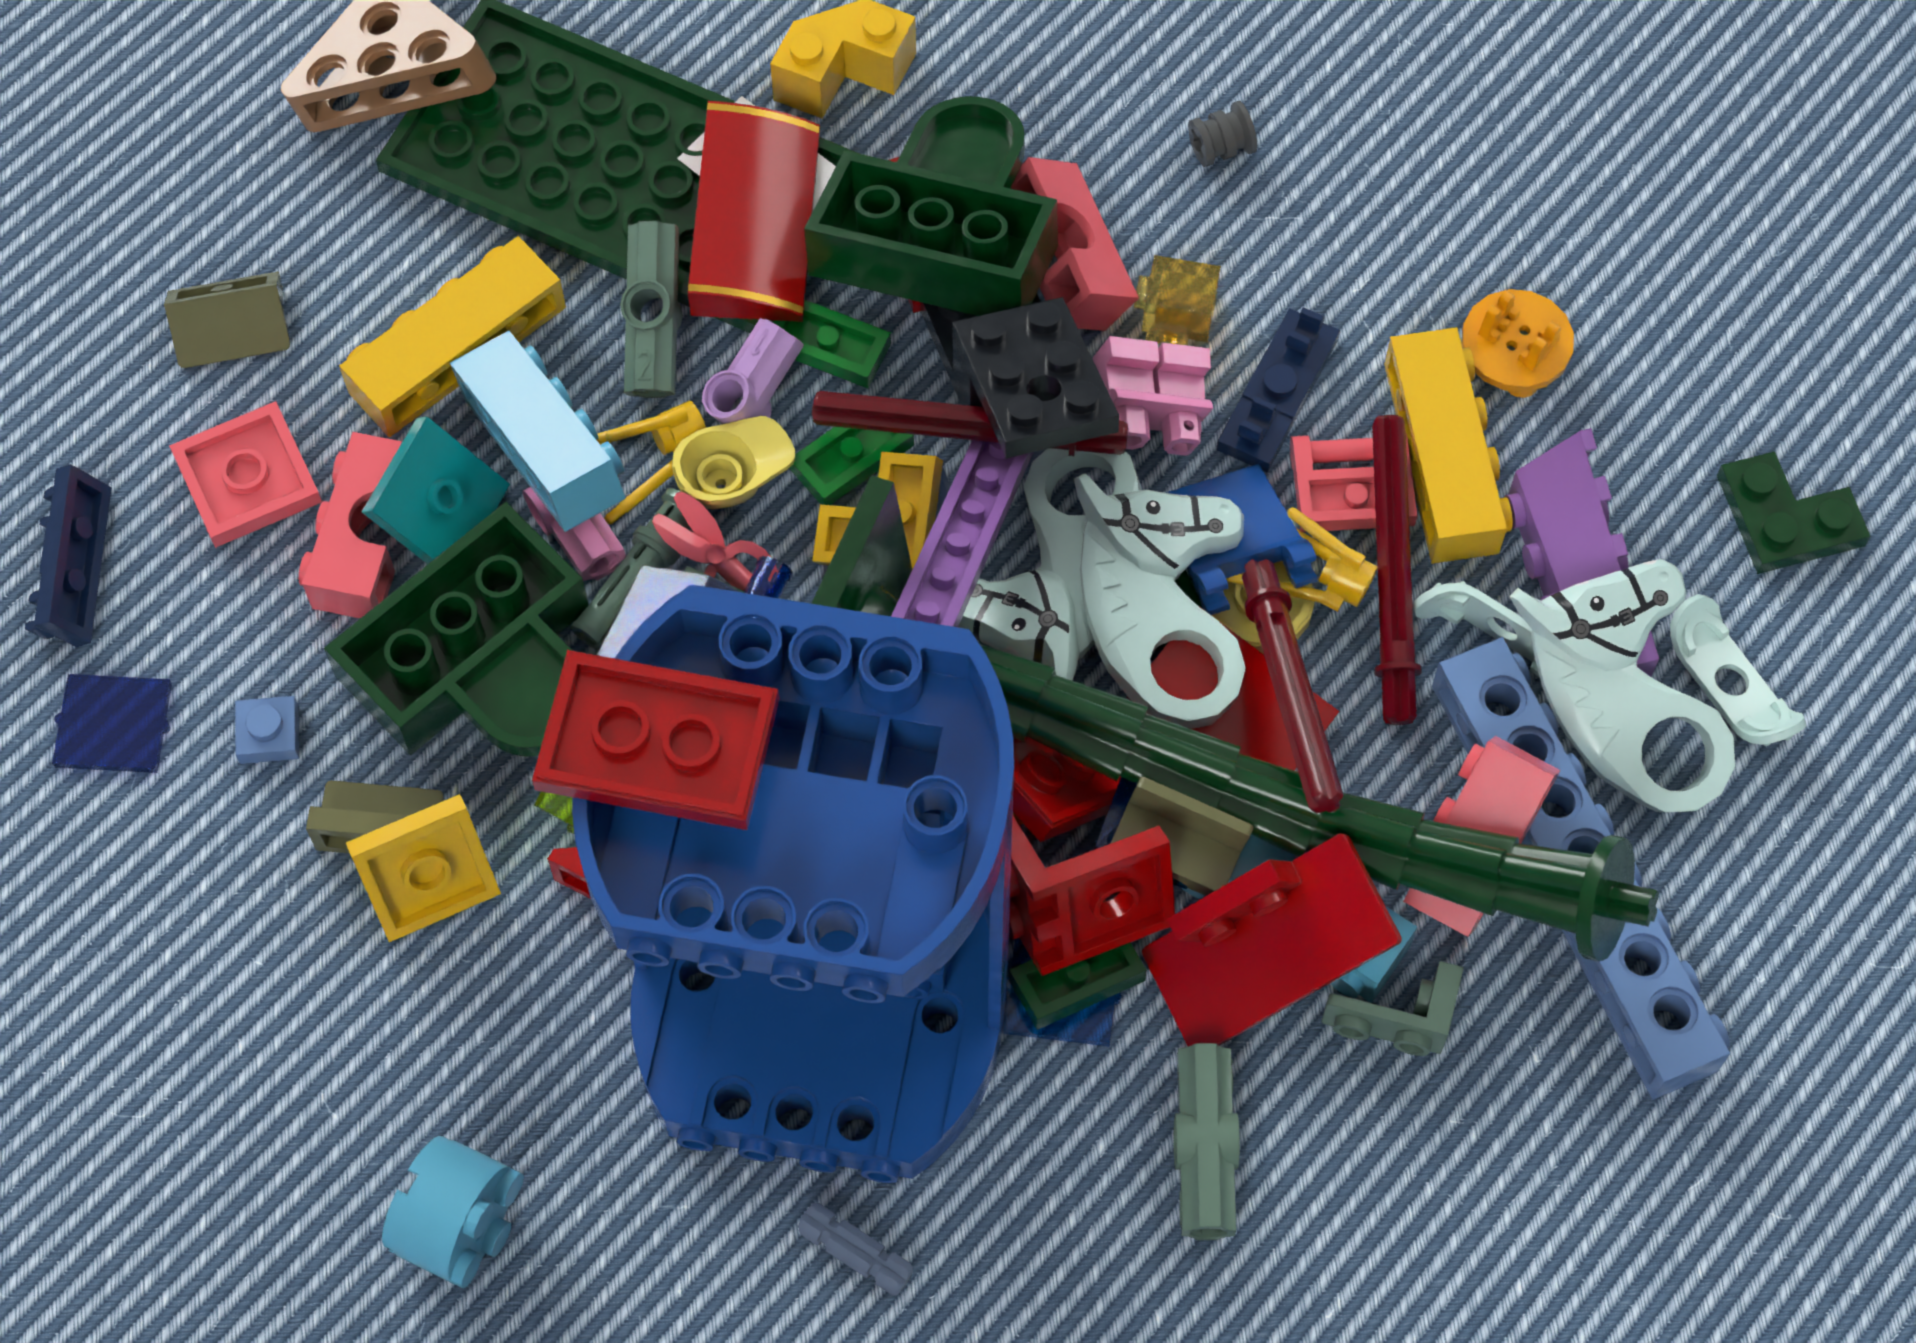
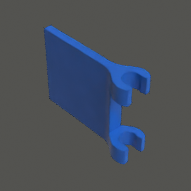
[1166,464,1318,615]

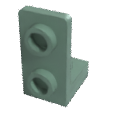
[1321,961,1464,1056]

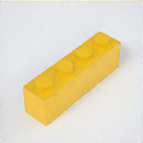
[339,236,566,438]
[1384,327,1513,564]

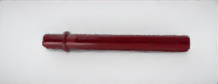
[812,391,1128,457]
[1372,415,1422,725]
[1242,559,1344,814]

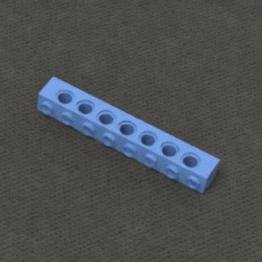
[1432,637,1730,1100]

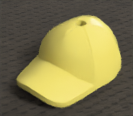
[672,416,796,510]

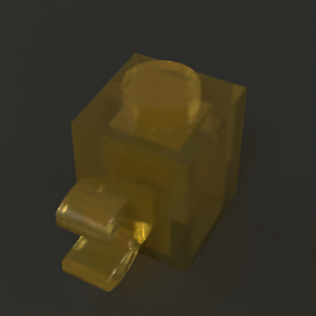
[1134,255,1221,346]

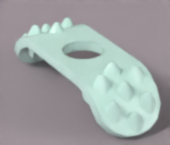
[1413,581,1540,678]
[1670,594,1806,746]

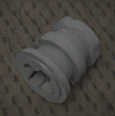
[1188,101,1257,167]

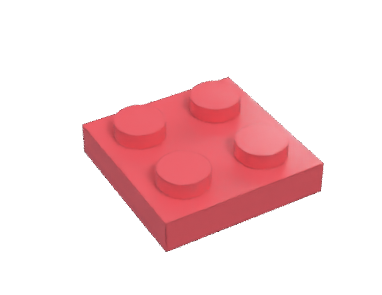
[169,401,322,548]

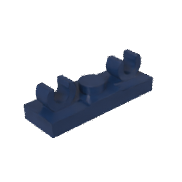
[1216,307,1340,473]
[25,464,112,647]

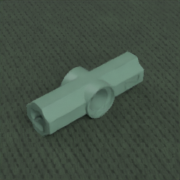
[620,221,683,398]
[1173,1043,1240,1240]

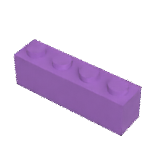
[1504,428,1659,677]

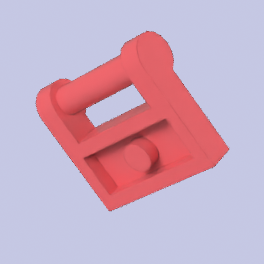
[1290,433,1417,532]

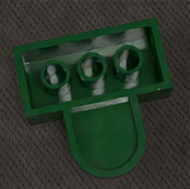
[804,96,1058,316]
[324,502,589,757]

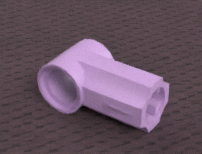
[702,318,804,424]

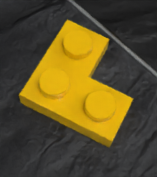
[812,452,943,569]

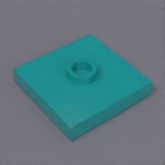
[362,416,510,564]

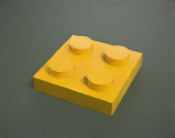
[346,794,501,942]

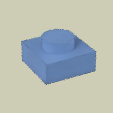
[235,696,299,764]

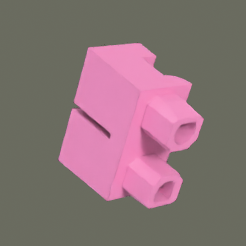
[1092,336,1213,456]

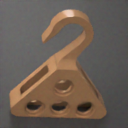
[281,0,496,132]

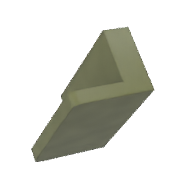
[164,271,290,368]
[1110,777,1254,896]
[306,780,445,853]

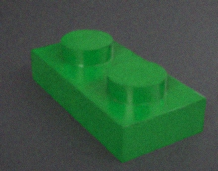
[773,300,891,388]
[790,396,914,505]

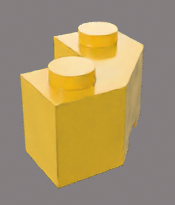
[770,0,916,119]

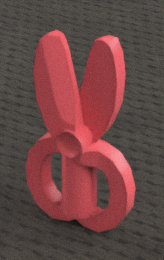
[652,491,778,596]

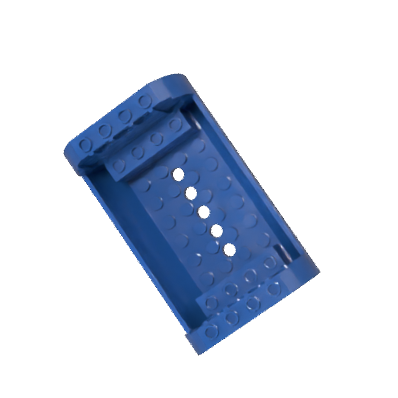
[572,584,1014,1183]

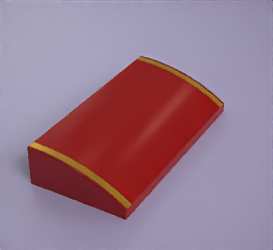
[688,101,820,322]

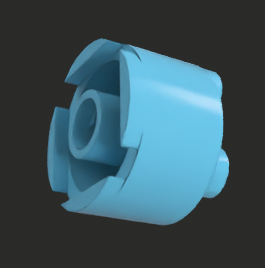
[382,1136,524,1288]

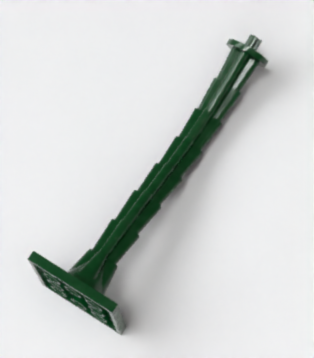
[811,475,1659,962]

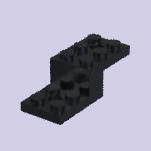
[920,294,1119,458]

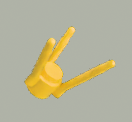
[597,400,706,525]
[1226,507,1378,612]

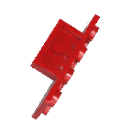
[1142,833,1402,1047]

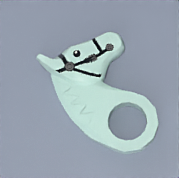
[958,448,1141,680]
[1074,473,1246,729]
[1509,559,1735,812]

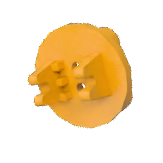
[1461,289,1574,398]

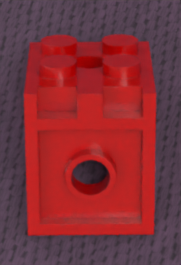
[1009,816,1175,976]

